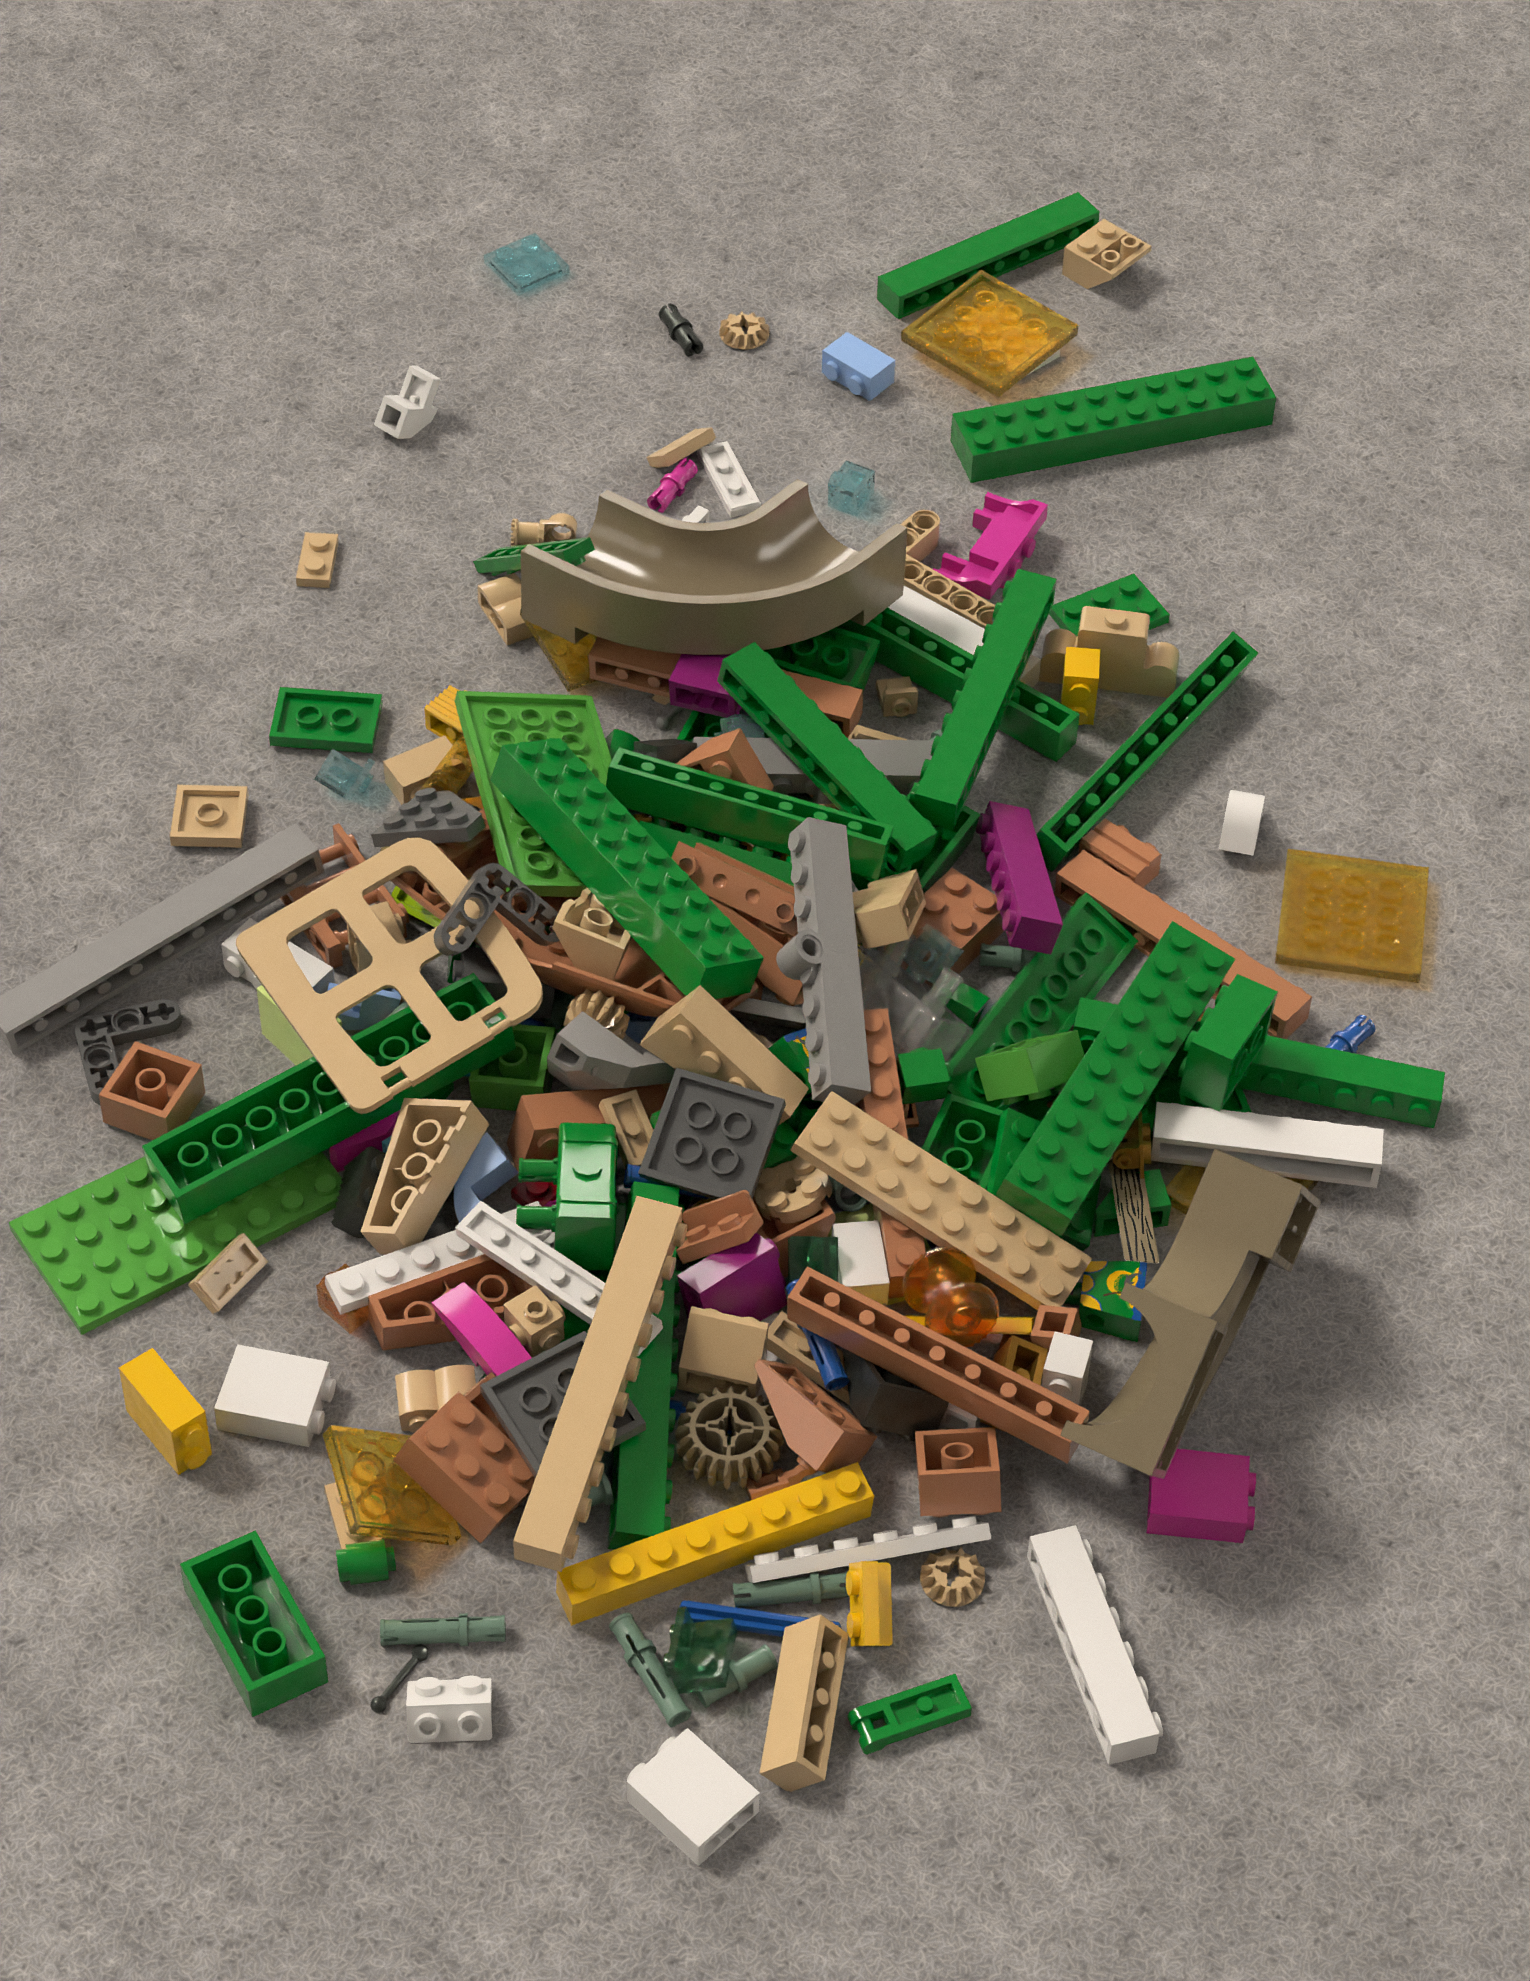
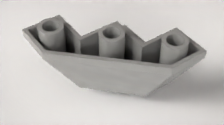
[547,1011,676,1090]

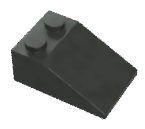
[842,1348,949,1441]

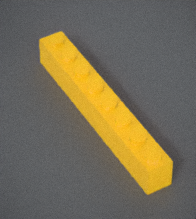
[556,1462,874,1626]

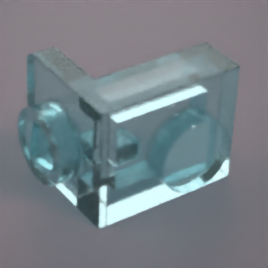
[314,749,375,800]

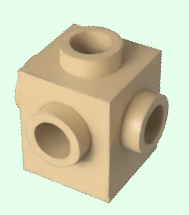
[503,1285,566,1358]

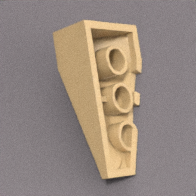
[552,888,632,981]

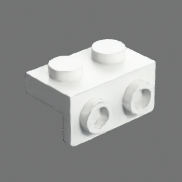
[406,1676,492,1743]

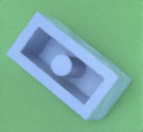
[822,332,895,401]

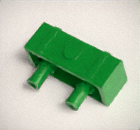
[516,1122,618,1270]

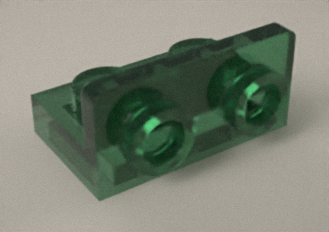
[788,1236,838,1284]
[663,1607,737,1694]

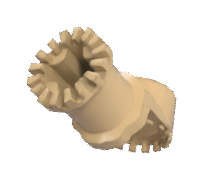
[511,513,577,546]

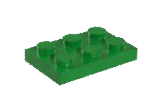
[1049,573,1170,636]
[269,687,383,753]

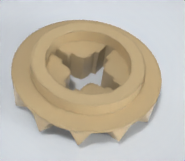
[719,311,769,350]
[920,1547,985,1607]

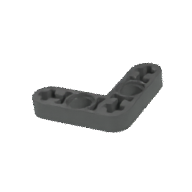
[434,863,560,956]
[75,999,182,1105]

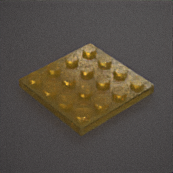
[901,270,1079,398]
[1275,849,1429,983]

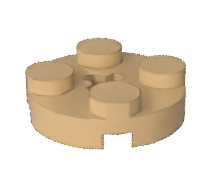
[754,1156,832,1223]

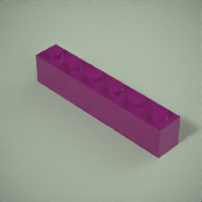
[976,801,1063,955]

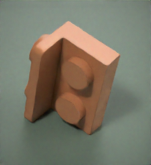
[676,1190,764,1264]

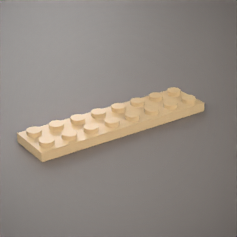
[791,1091,1092,1310]

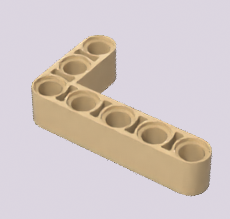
[900,510,995,629]

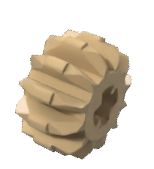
[563,989,630,1040]

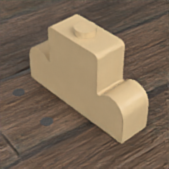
[1039,606,1179,698]
[852,869,926,948]

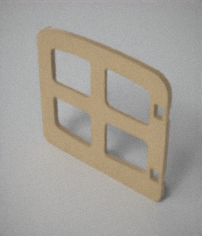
[236,838,543,1114]

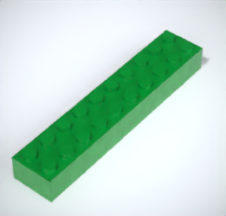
[950,356,1276,483]
[490,738,764,999]
[996,921,1235,1238]
[142,973,516,1224]

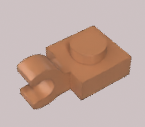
[745,1464,814,1501]

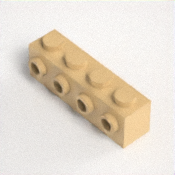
[759,1614,849,1792]

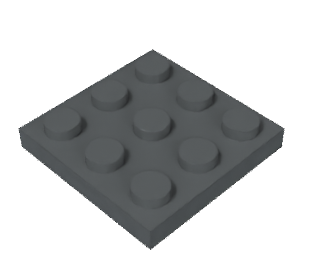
[638,1067,786,1200]
[480,1331,646,1478]

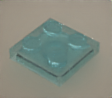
[484,233,569,296]

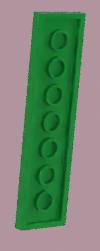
[945,892,1138,1111]

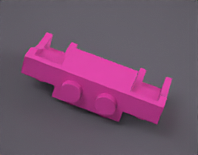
[933,492,1048,600]

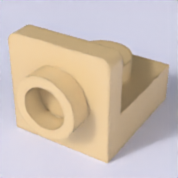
[876,676,918,717]

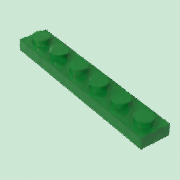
[473,537,595,576]

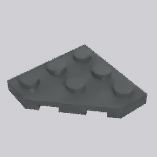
[371,788,485,847]

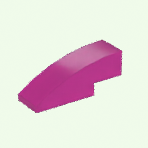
[431,1282,532,1376]

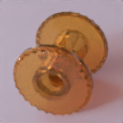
[902,1246,999,1348]

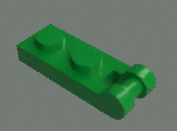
[847,1674,972,1755]

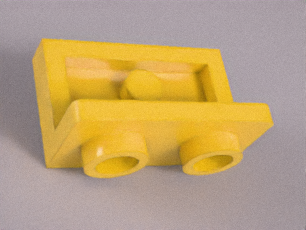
[846,1561,893,1647]

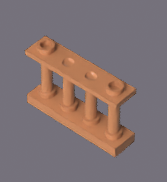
[280,823,409,969]
[672,841,798,936]

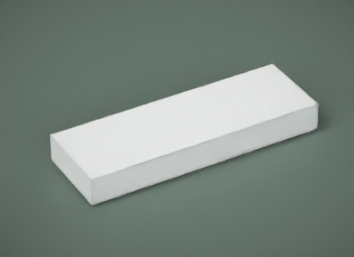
[697,441,761,518]

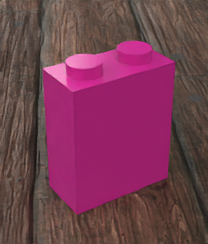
[1146,1449,1256,1543]

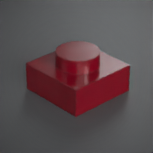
[511,1182,557,1206]

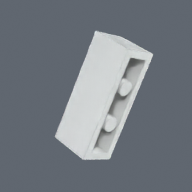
[221,918,335,994]

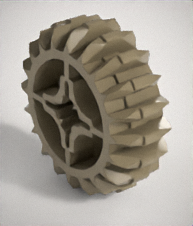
[675,1385,784,1490]

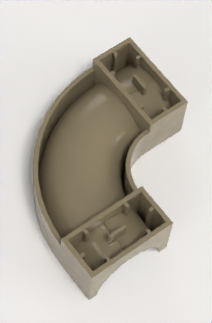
[521,479,907,655]
[1060,1148,1321,1479]

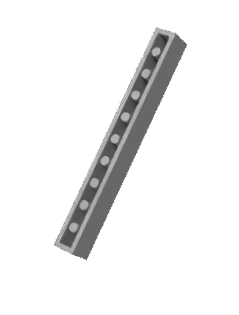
[0,823,324,1054]

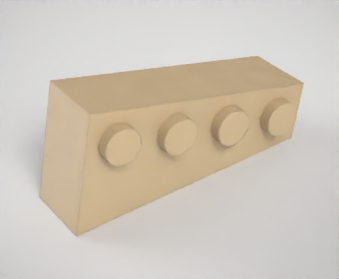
[639,985,809,1125]
[361,1098,489,1255]

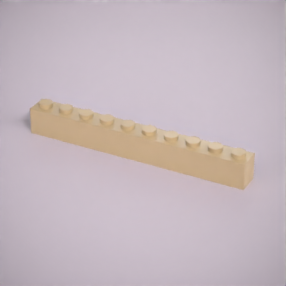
[513,1196,688,1572]

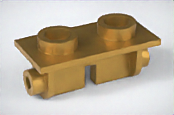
[1113,1111,1151,1179]

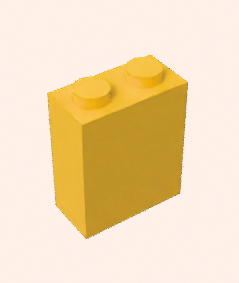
[119,1348,212,1475]

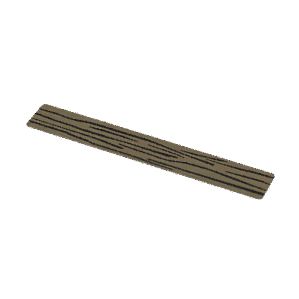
[1108,1156,1159,1264]

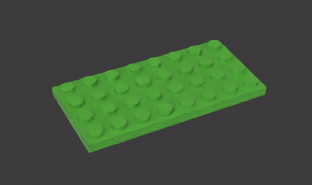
[454,691,612,897]
[9,1152,343,1335]

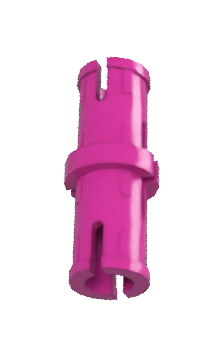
[647,458,698,513]

